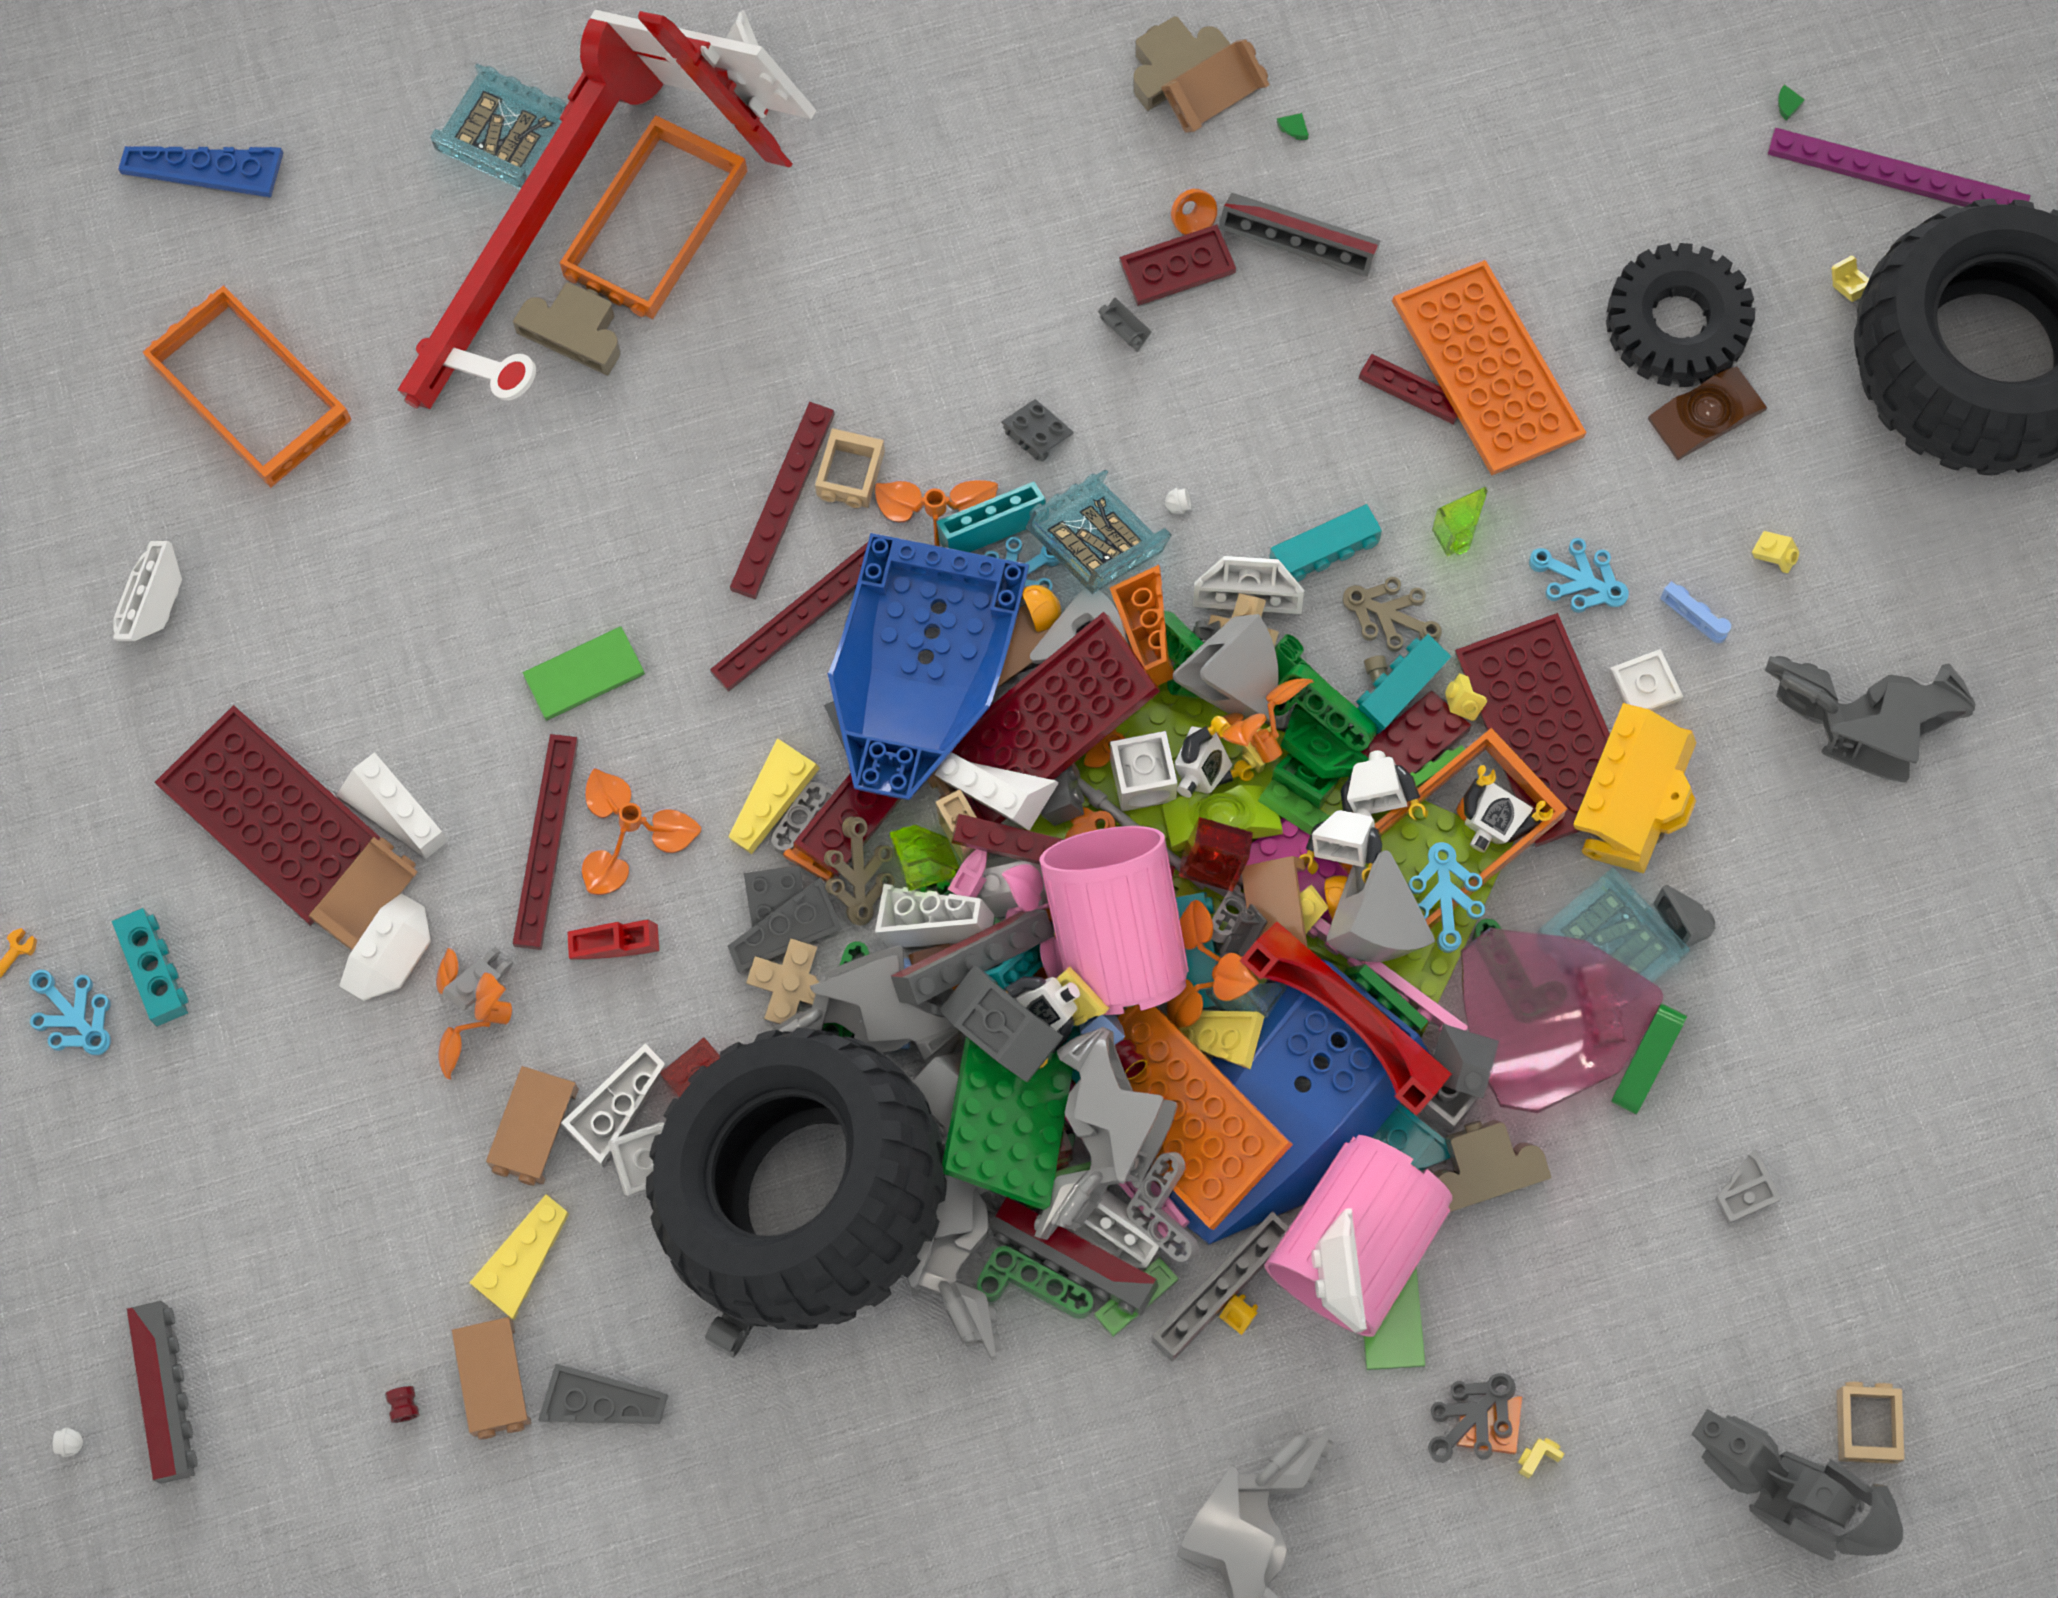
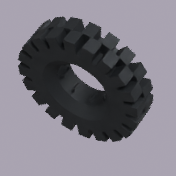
[1606,243,1755,387]

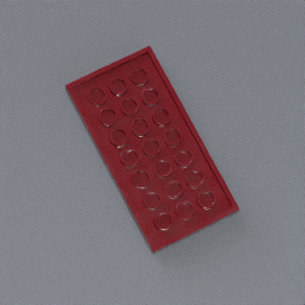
[952,612,1160,824]
[1455,613,1610,848]
[154,705,381,926]

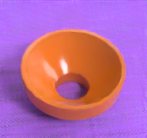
[1171,189,1218,235]

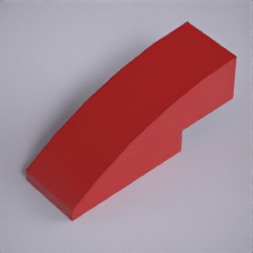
[567,919,659,960]

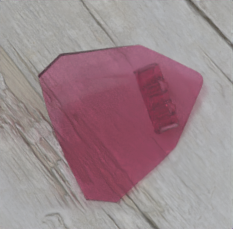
[1461,928,1663,1114]

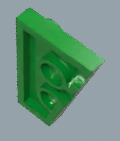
[1343,964,1428,1031]

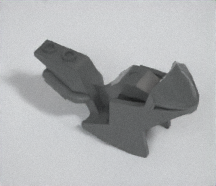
[1765,656,1976,783]
[1692,1409,1904,1560]

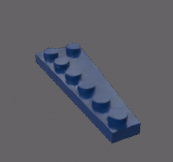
[118,146,283,198]

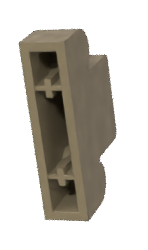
[1133,16,1230,111]
[512,282,621,376]
[1434,1120,1552,1212]

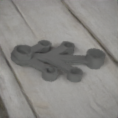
[1428,1373,1516,1463]

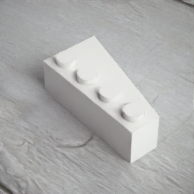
[561,1044,666,1167]

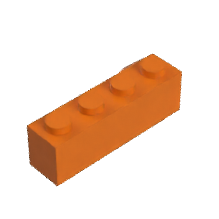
[1109,565,1174,686]

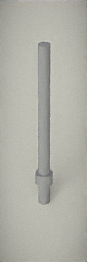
[1078,778,1206,890]

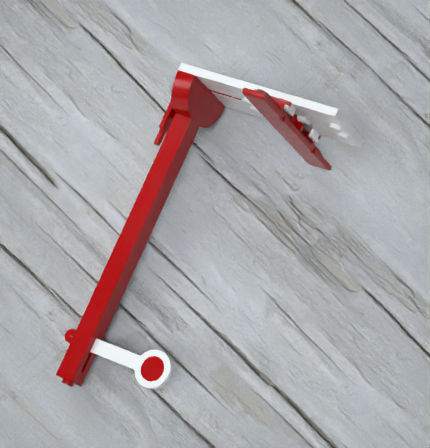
[397,10,817,409]

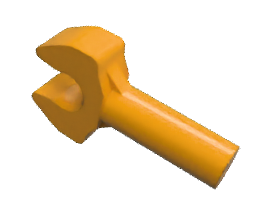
[0,928,37,978]

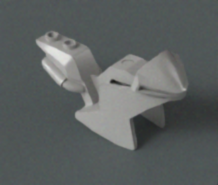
[772,946,962,1064]
[1034,1027,1177,1240]
[908,1175,1001,1360]
[1177,1429,1333,1598]

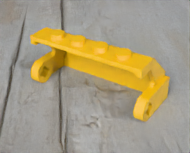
[1573,703,1697,873]

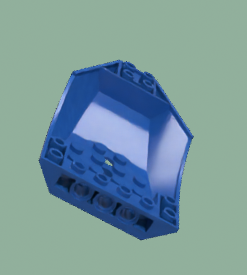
[827,533,1029,800]
[1169,959,1432,1245]

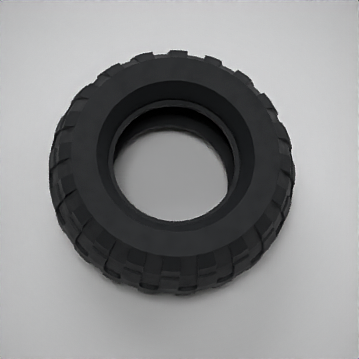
[1854,199,2058,475]
[646,1028,947,1330]

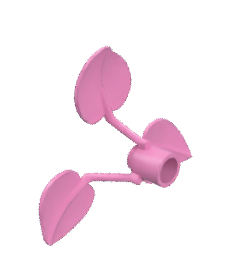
[1001,864,1063,978]

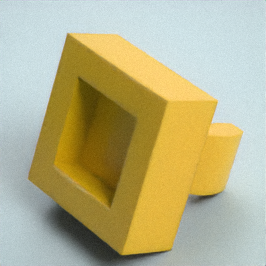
[1219,1294,1258,1335]

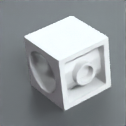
[1110,731,1177,812]

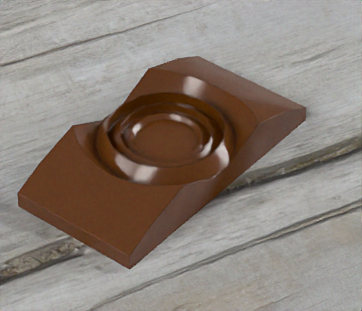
[1648,366,1767,460]

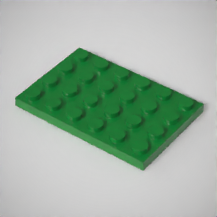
[942,1036,1073,1210]

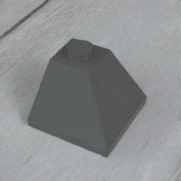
[1653,885,1716,951]
[1433,1024,1499,1098]

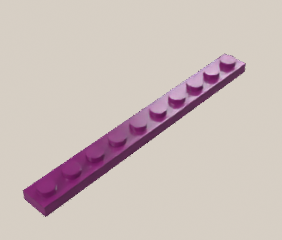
[1767,127,2031,207]

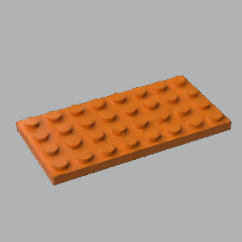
[1392,260,1587,476]
[1071,1004,1293,1230]

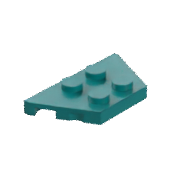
[1372,1103,1451,1171]

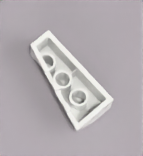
[336,752,448,859]
[934,752,1058,831]
[875,884,995,948]

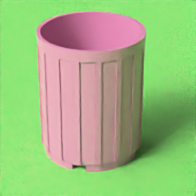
[1040,826,1189,1015]
[1264,1135,1453,1337]

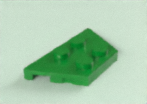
[1280,703,1369,779]

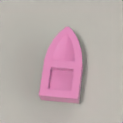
[948,849,987,898]

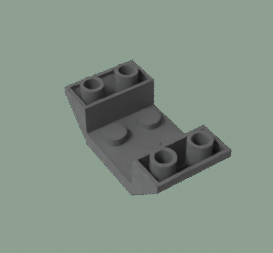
[940,965,1064,1082]

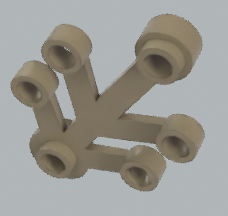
[1342,577,1442,652]
[824,816,895,926]

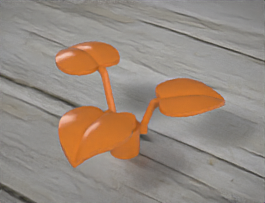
[875,480,998,546]
[1208,679,1314,763]
[582,768,701,895]
[1167,900,1258,1029]
[436,948,512,1080]

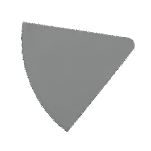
[1030,585,1133,664]
[1173,614,1278,721]
[1326,850,1435,962]
[912,1052,963,1129]

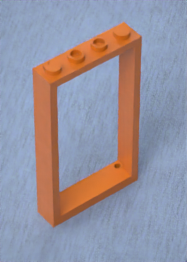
[559,115,747,319]
[142,285,352,488]
[1340,728,1567,929]

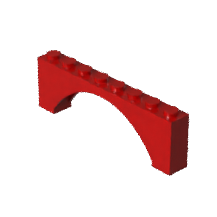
[1239,921,1452,1116]

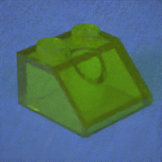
[1432,487,1488,557]
[889,825,960,891]

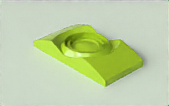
[1162,785,1283,851]

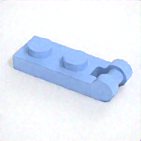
[1660,581,1731,643]

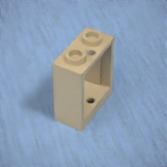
[815,428,885,508]
[936,789,989,863]
[1837,1382,1904,1464]

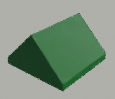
[1271,753,1341,809]

